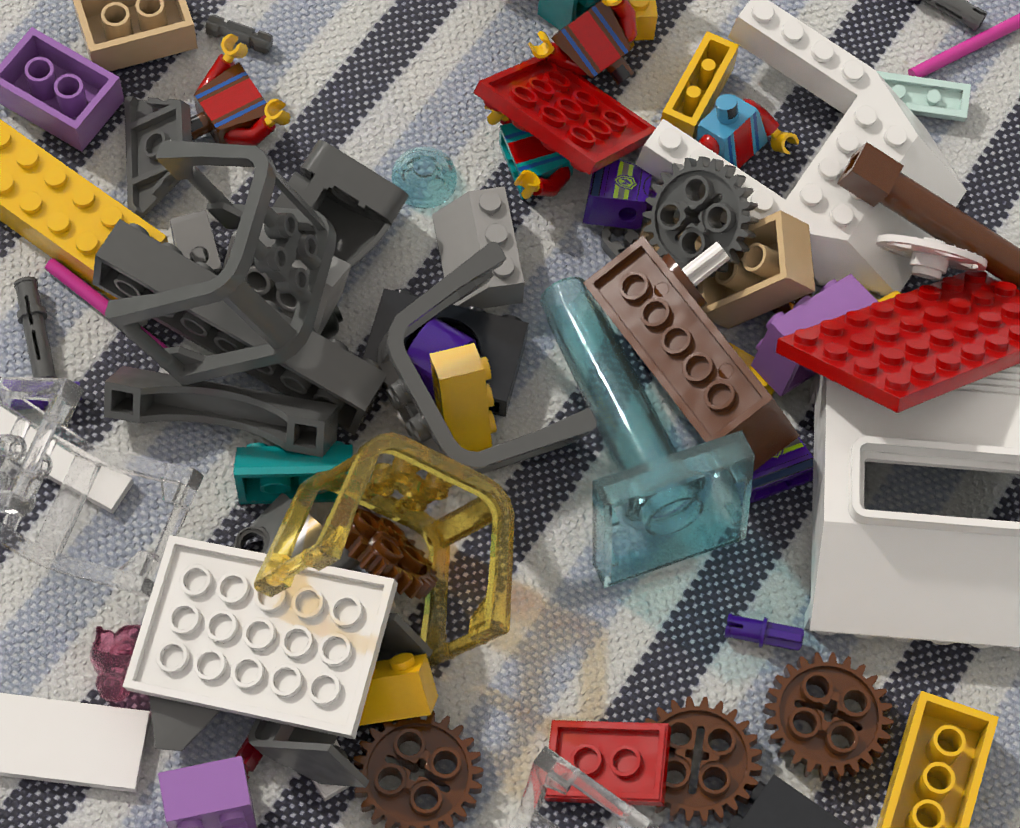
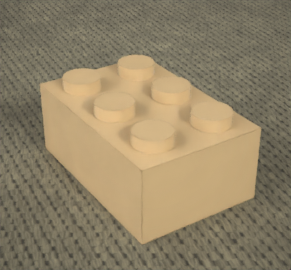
[73,0,198,72]
[696,210,815,329]

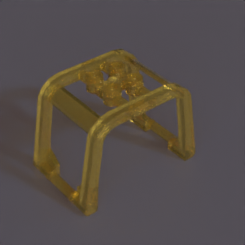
[254,432,515,668]

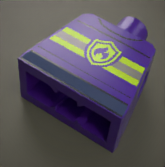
[582,159,657,229]
[741,437,814,504]

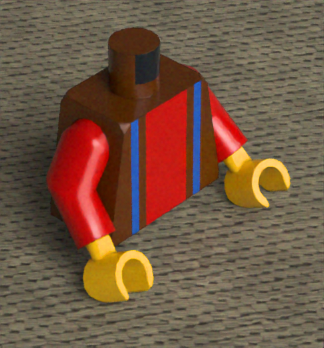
[528,0,637,85]
[191,34,291,146]

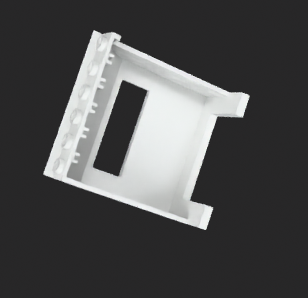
[804,363,1020,651]

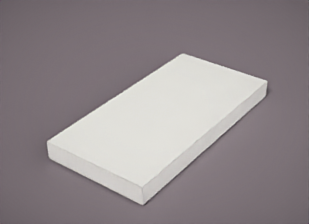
[0,693,151,793]

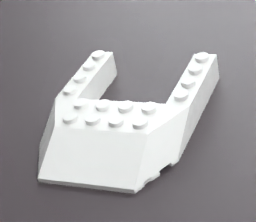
[636,0,967,296]

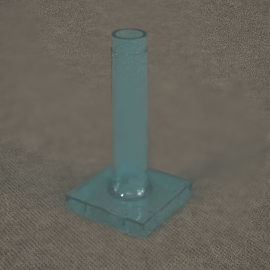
[540,277,755,588]

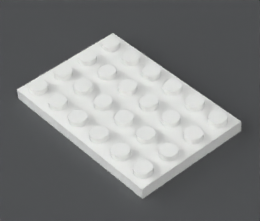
[122,535,398,739]

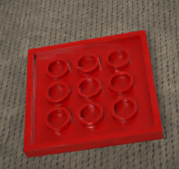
[473,57,656,175]

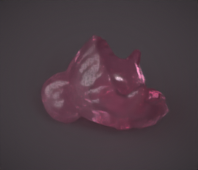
[90,624,141,702]

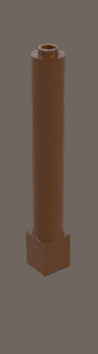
[837,142,1020,290]

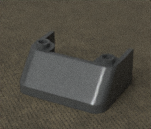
[248,613,433,788]

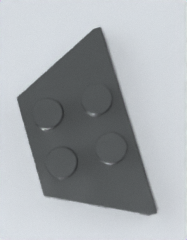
[124,96,192,219]

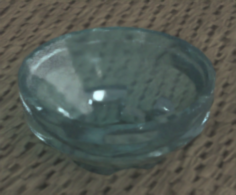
[391,146,457,209]

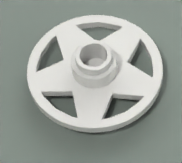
[876,234,988,280]

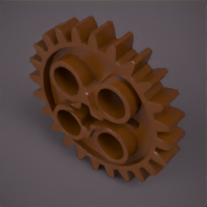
[326,498,439,600]
[762,652,894,781]
[644,696,762,827]
[353,710,484,828]

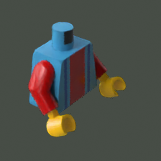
[697,94,799,168]

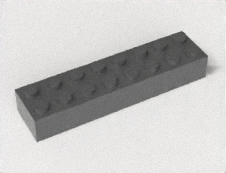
[93,219,387,435]

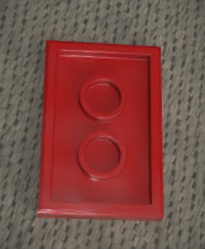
[543,720,671,806]

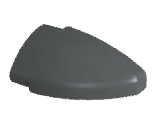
[273,140,409,268]

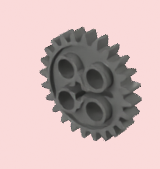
[643,156,759,277]

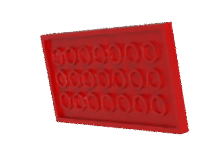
[776,271,1020,413]

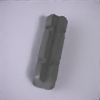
[205,15,273,54]

